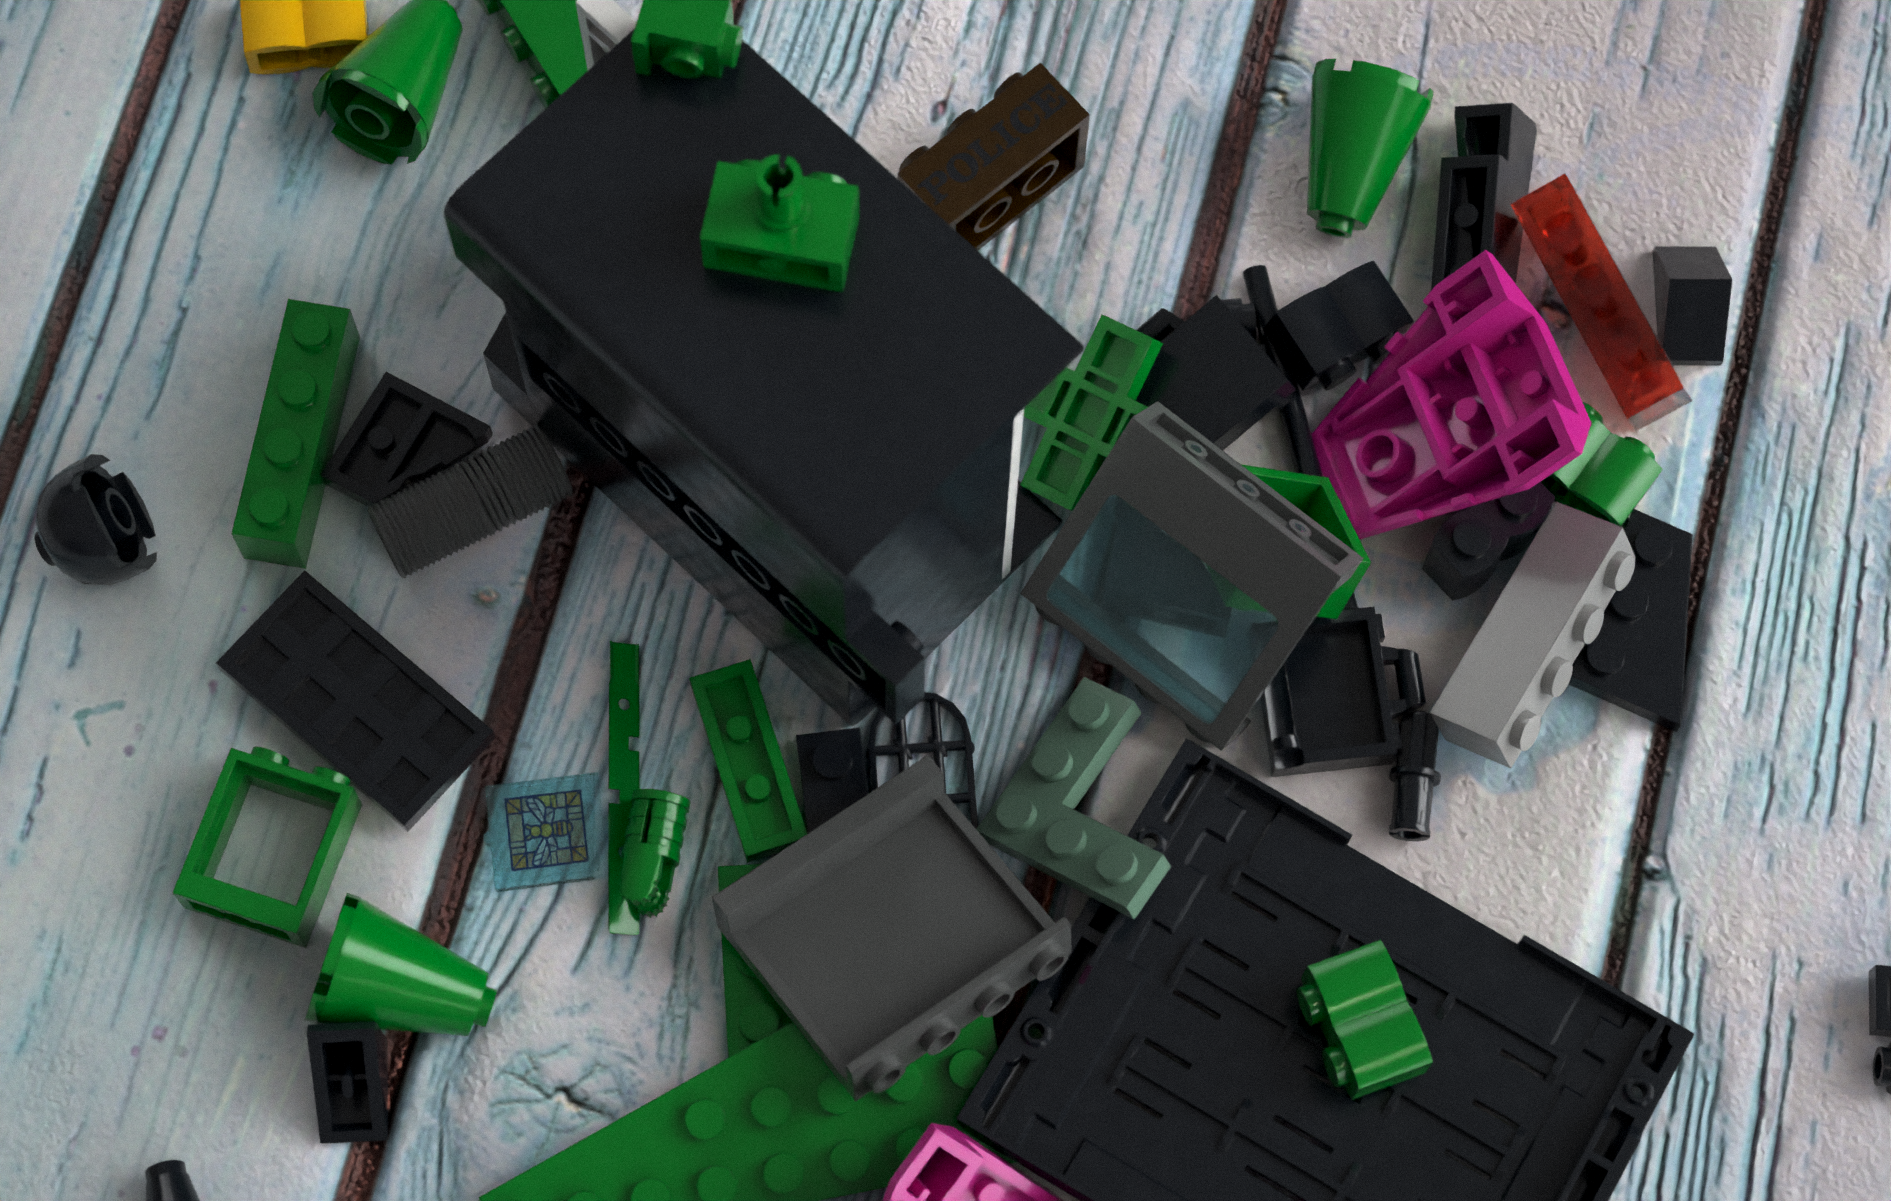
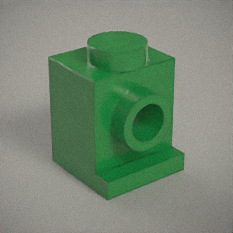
[631,0,743,78]

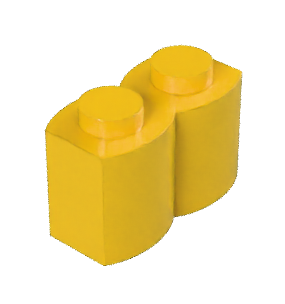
[240,0,369,74]

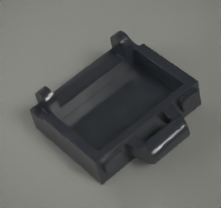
[1136,295,1296,451]
[1251,607,1426,777]

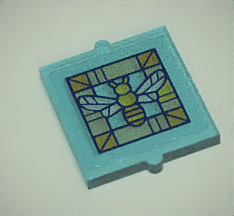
[483,772,608,892]

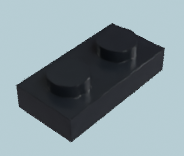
[796,727,868,833]

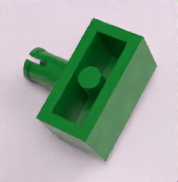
[700,154,859,292]

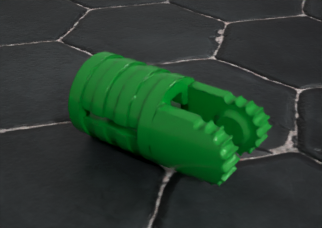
[619,789,690,918]

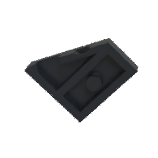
[321,372,493,507]

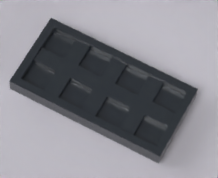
[216,570,496,832]

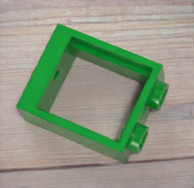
[172,746,362,948]

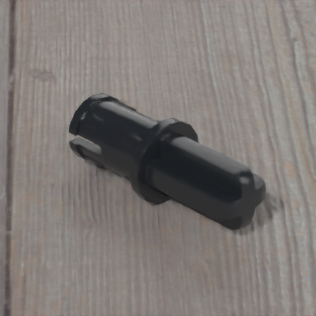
[1389,711,1441,841]

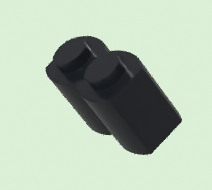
[1262,260,1414,391]
[1422,482,1555,601]

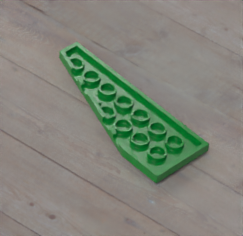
[479,1015,1016,1201]

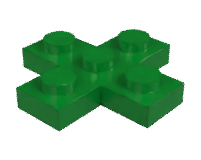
[1020,314,1163,511]

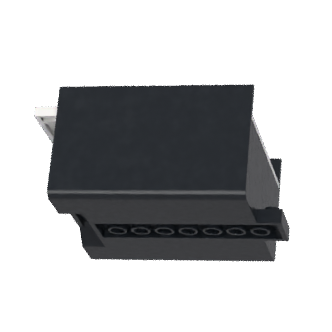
[444,0,1084,726]

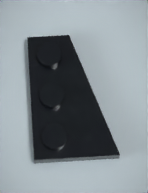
[1569,509,1693,732]

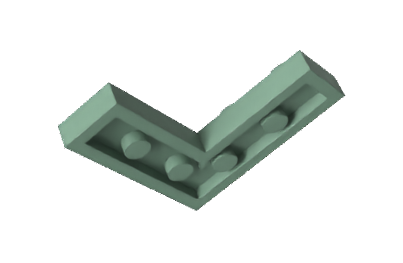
[976,677,1171,920]

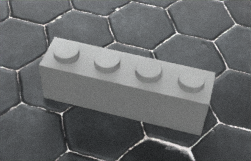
[1430,502,1636,768]

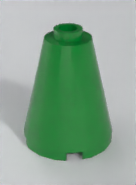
[312,0,463,165]
[1307,59,1434,238]
[304,893,497,1036]

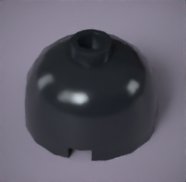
[34,454,157,585]

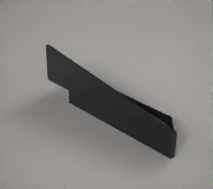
[1431,103,1537,290]

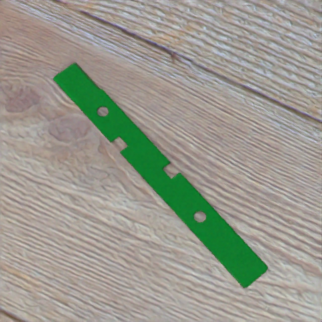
[608,641,640,936]

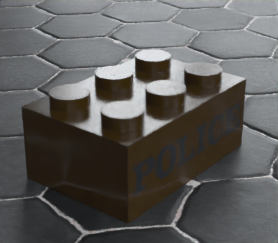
[897,62,1090,250]

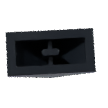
[1652,246,1733,366]
[307,1021,388,1144]

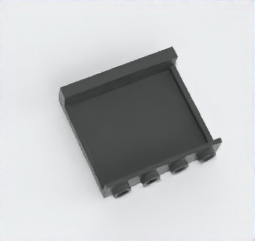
[712,755,1072,1102]

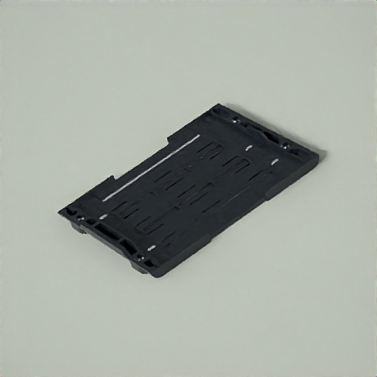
[956,738,1695,1201]

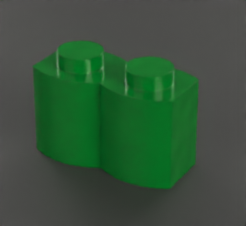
[1541,401,1663,527]
[1297,940,1433,1100]

